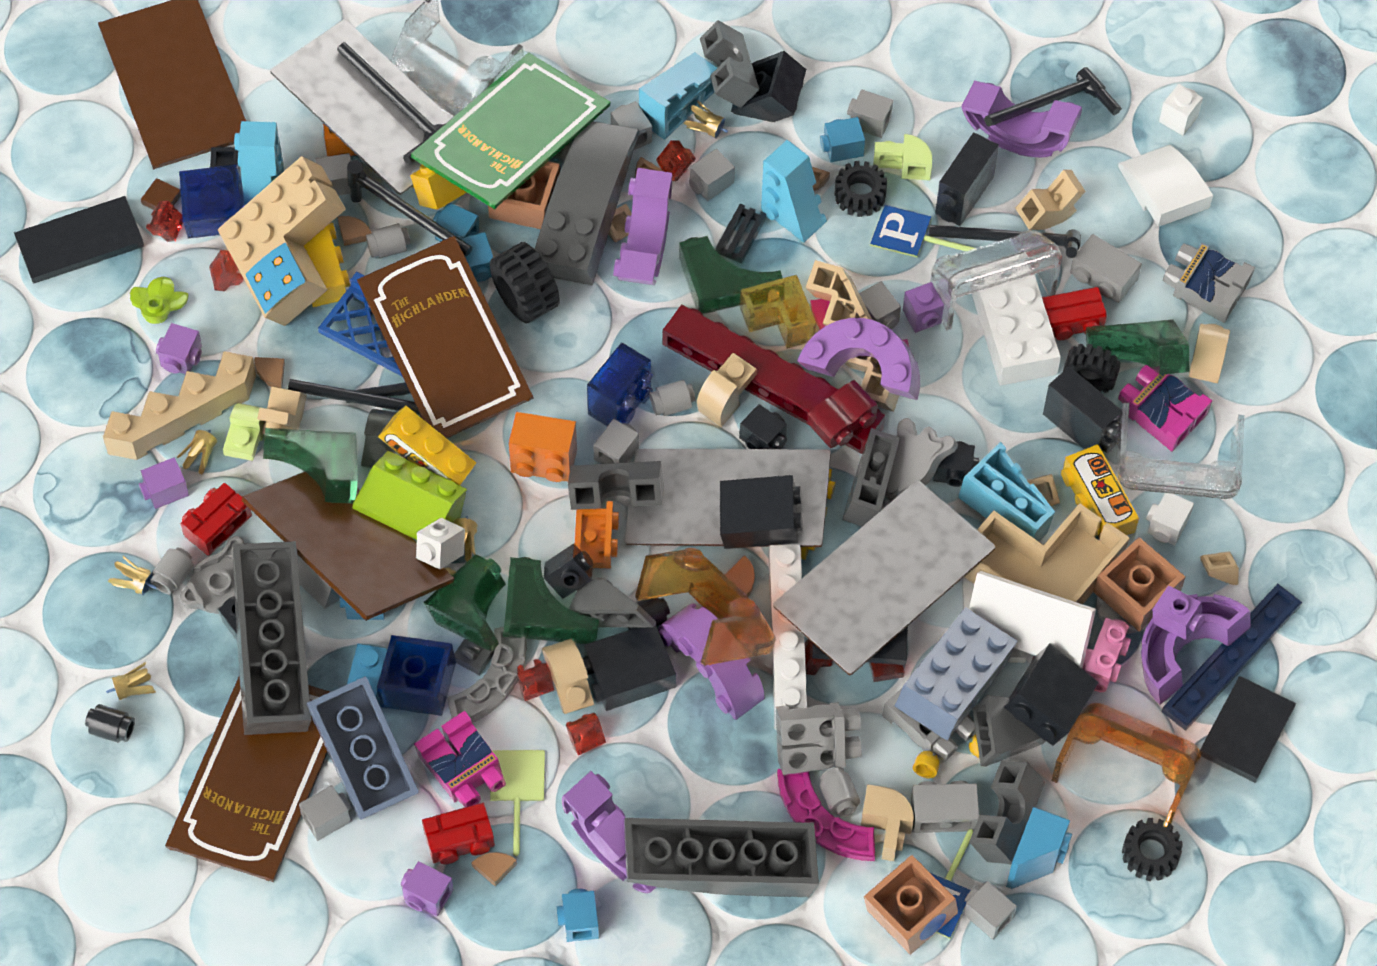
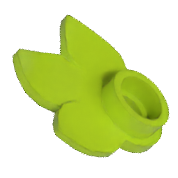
[130,276,189,324]

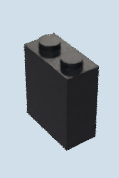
[935,132,999,226]
[1043,366,1123,453]
[720,475,803,549]
[582,624,676,711]
[1004,643,1099,746]

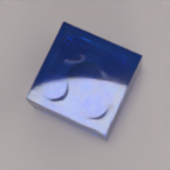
[179,164,244,239]
[587,342,653,427]
[376,635,456,716]

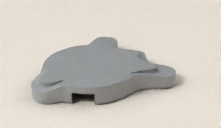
[885,418,958,501]
[180,536,244,614]

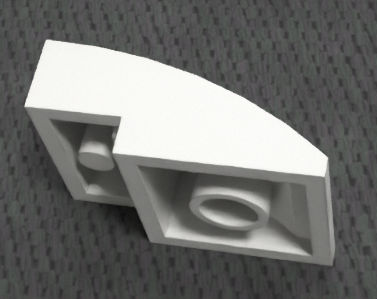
[1118,145,1213,227]

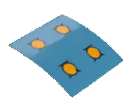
[246,243,306,314]

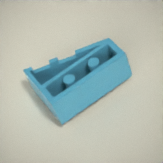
[639,52,717,140]
[234,121,285,206]
[761,140,827,243]
[958,442,1055,541]

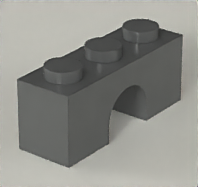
[700,20,759,108]
[568,461,664,510]
[969,760,1045,864]

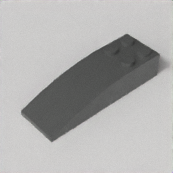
[535,121,639,285]
[233,541,311,735]
[624,818,819,897]

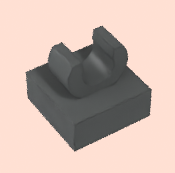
[453,632,495,676]

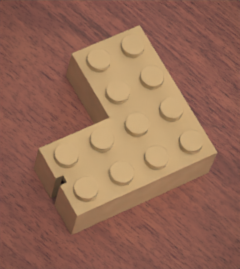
[217,156,346,326]
[965,503,1130,604]

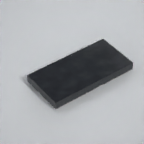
[14,196,144,284]

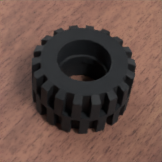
[490,242,560,324]

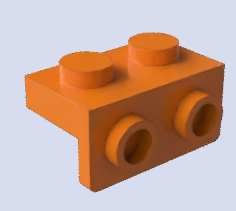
[575,501,619,569]

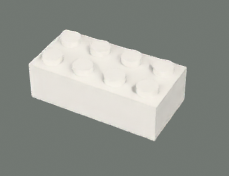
[970,258,1061,386]

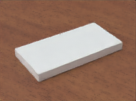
[969,571,1096,668]

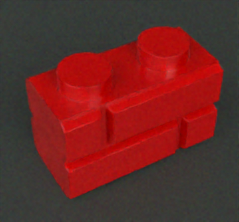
[1042,287,1107,341]
[180,483,252,556]
[422,802,495,865]

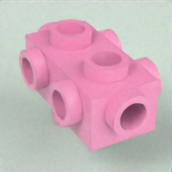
[1082,618,1131,692]

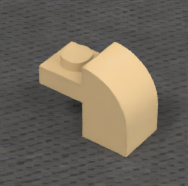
[1015,170,1086,230]
[1189,323,1230,383]
[697,353,757,427]
[257,387,307,439]
[542,639,594,714]
[861,784,914,861]

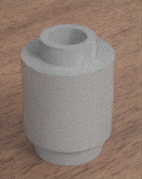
[366,223,411,258]
[649,380,696,416]
[150,547,194,595]
[820,767,860,817]

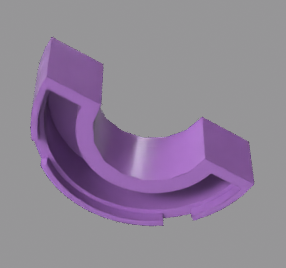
[961,80,1082,158]
[613,168,672,285]
[797,318,920,400]
[1141,594,1251,705]
[658,603,765,720]
[561,771,656,893]

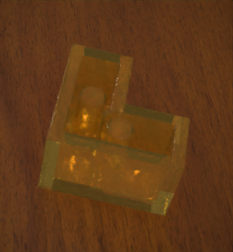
[740,275,816,349]

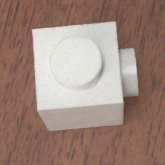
[1159,84,1203,136]
[1146,490,1194,546]
[416,518,465,569]

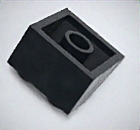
[731,51,807,122]

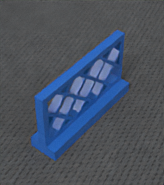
[318,272,403,377]

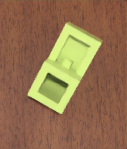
[873,134,932,180]
[223,403,267,461]

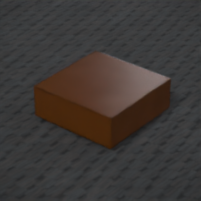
[141,178,182,216]

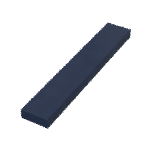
[1161,584,1302,731]

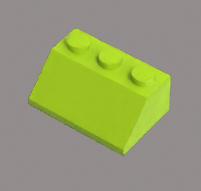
[352,451,467,540]

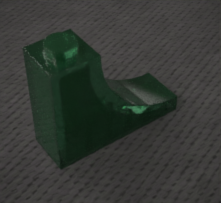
[679,236,784,314]
[1086,319,1189,375]
[263,428,358,504]
[423,554,506,652]
[503,557,599,644]

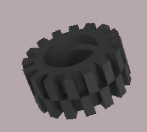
[834,161,887,217]
[1063,344,1121,393]
[1122,818,1183,881]

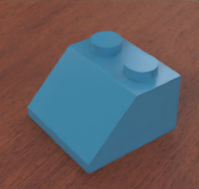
[1006,807,1072,889]

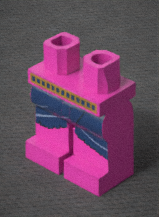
[1118,364,1212,452]
[414,710,506,807]

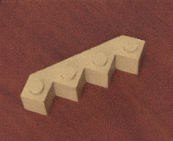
[805,260,900,412]
[103,351,256,460]

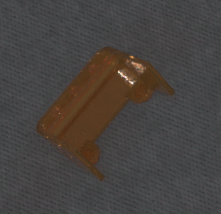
[635,548,776,666]
[1051,703,1201,827]

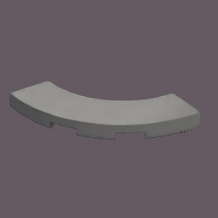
[447,622,527,723]

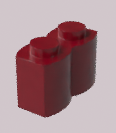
[807,380,878,449]

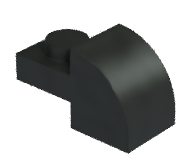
[361,409,397,468]

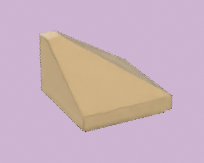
[609,204,632,242]
[1027,474,1060,506]
[1200,552,1239,585]

